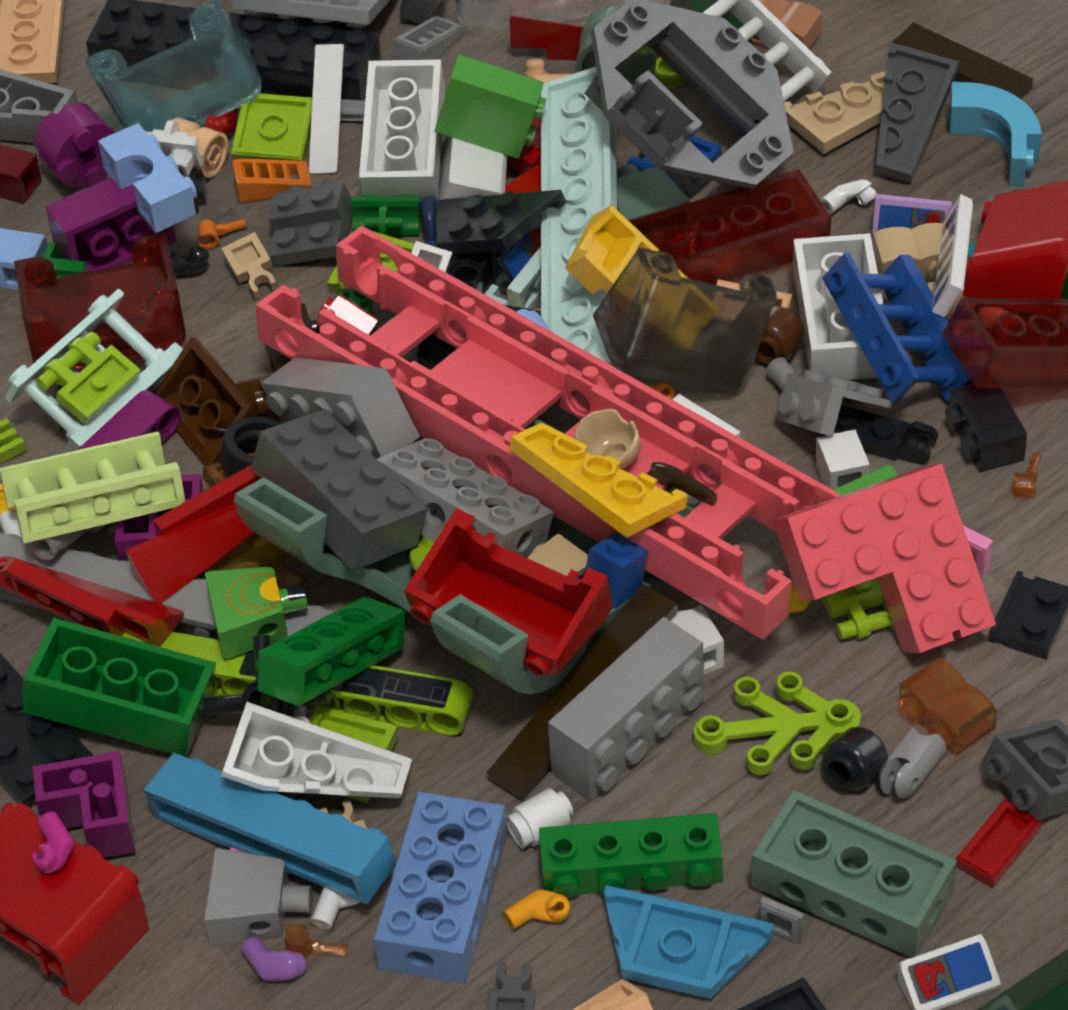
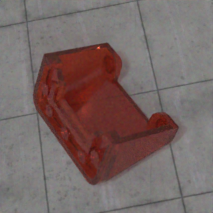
[14,232,186,369]

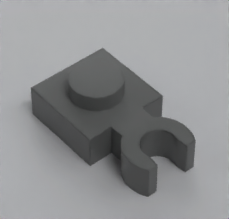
[487,961,536,1010]

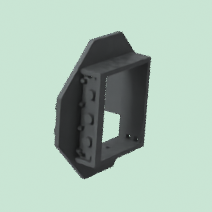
[584,0,794,198]

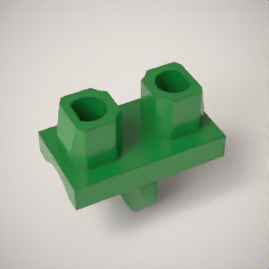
[351,195,420,236]

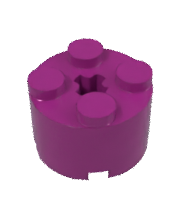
[34,102,116,188]

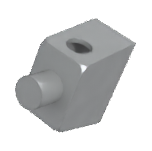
[204,848,312,945]

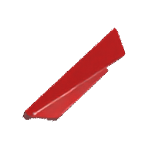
[509,16,660,61]
[126,465,261,604]
[0,556,184,647]

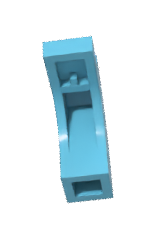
[950,82,1041,187]

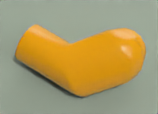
[502,890,571,930]

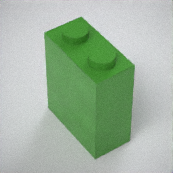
[434,54,547,159]

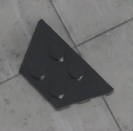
[436,190,566,255]

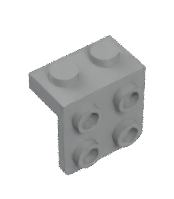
[776,369,892,436]

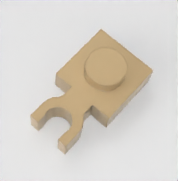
[221,232,278,300]

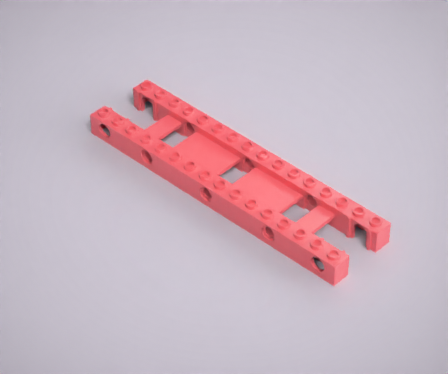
[256,226,841,640]

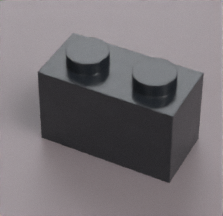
[945,378,1027,473]

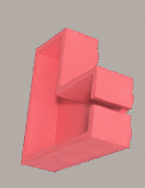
[772,463,996,653]

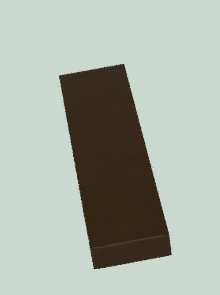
[893,22,1033,99]

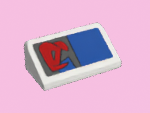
[897,934,1001,1010]

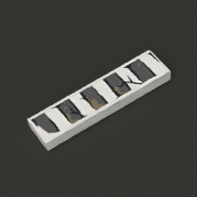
[932,194,973,317]

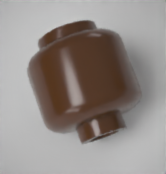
[747,306,804,363]

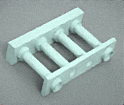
[5,289,183,453]

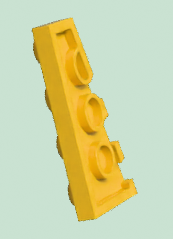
[509,423,689,538]

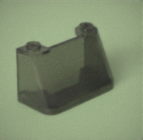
[593,247,777,395]

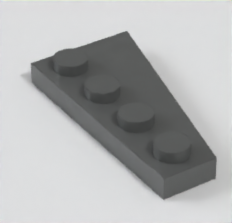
[875,42,959,183]

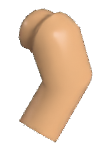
[524,59,571,83]

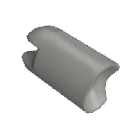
[878,727,947,799]

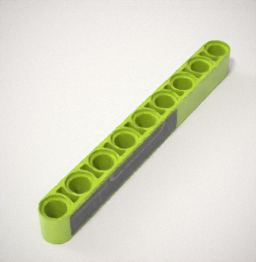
[122,632,474,736]

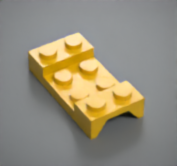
[565,205,719,371]

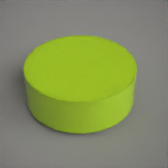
[655,57,685,88]

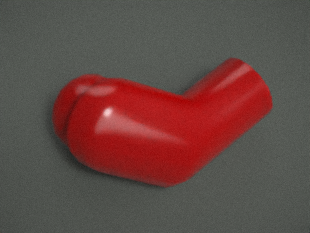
[205,102,238,138]

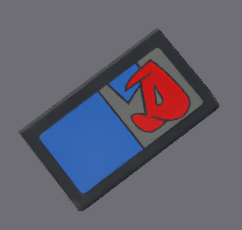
[491,224,541,290]

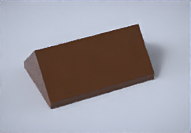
[154,337,257,470]

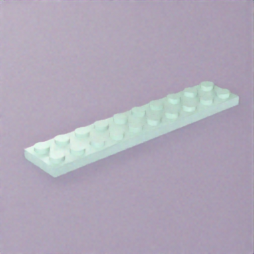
[541,67,620,370]

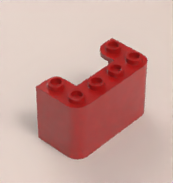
[0,802,150,1006]

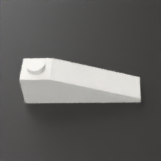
[221,702,412,798]

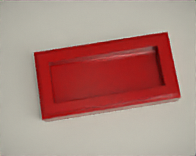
[955,799,1042,889]

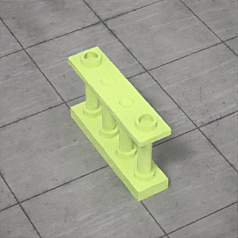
[0,432,185,544]

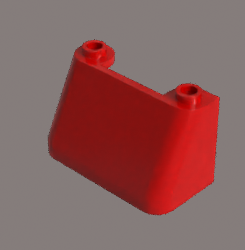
[964,180,1068,317]
[404,508,613,677]

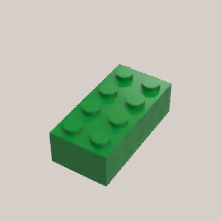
[23,618,216,757]

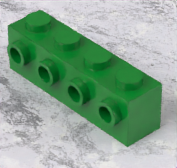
[539,813,723,898]

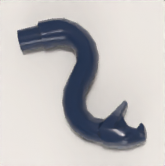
[419,196,439,248]

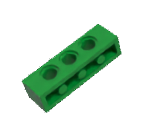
[257,596,405,706]

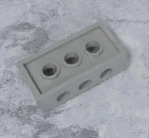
[377,437,554,558]

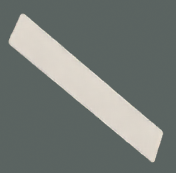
[309,44,344,174]

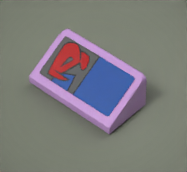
[872,194,952,239]

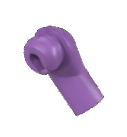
[241,937,307,982]

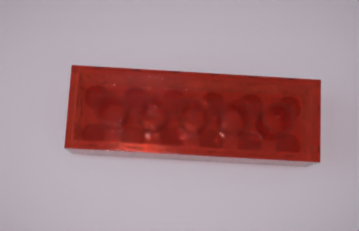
[619,169,831,313]

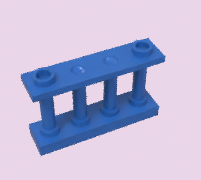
[822,253,981,403]

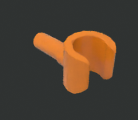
[197,219,247,250]

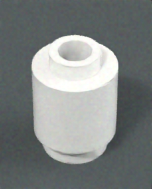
[506,788,574,848]

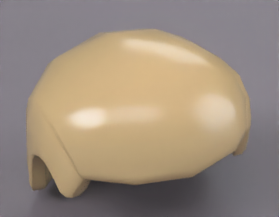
[575,409,642,470]

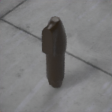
[647,462,717,504]

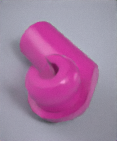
[32,812,74,873]

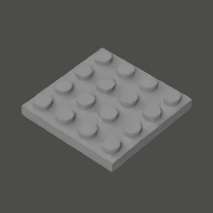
[232,0,390,28]

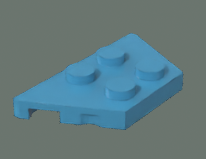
[604,885,775,999]

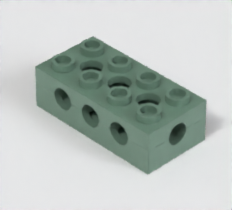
[752,790,957,958]

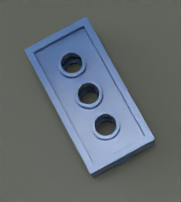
[374,792,508,984]

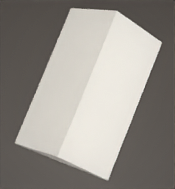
[438,136,507,200]

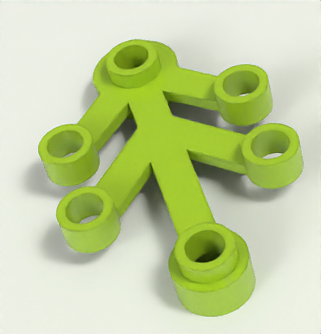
[693,672,861,775]

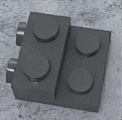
[268,180,352,267]
[983,719,1068,821]

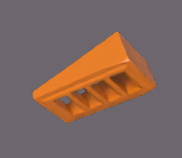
[232,159,312,203]

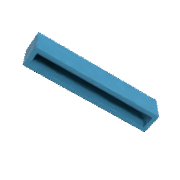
[143,753,396,904]

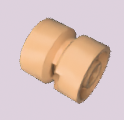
[173,117,229,178]

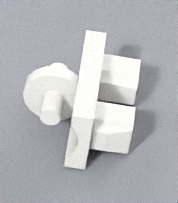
[146,120,203,178]

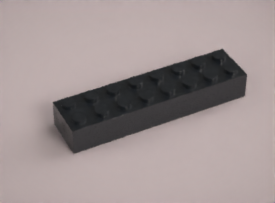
[86,0,382,100]

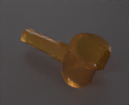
[1013,453,1042,497]
[285,924,349,958]

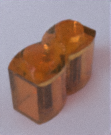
[898,658,997,755]

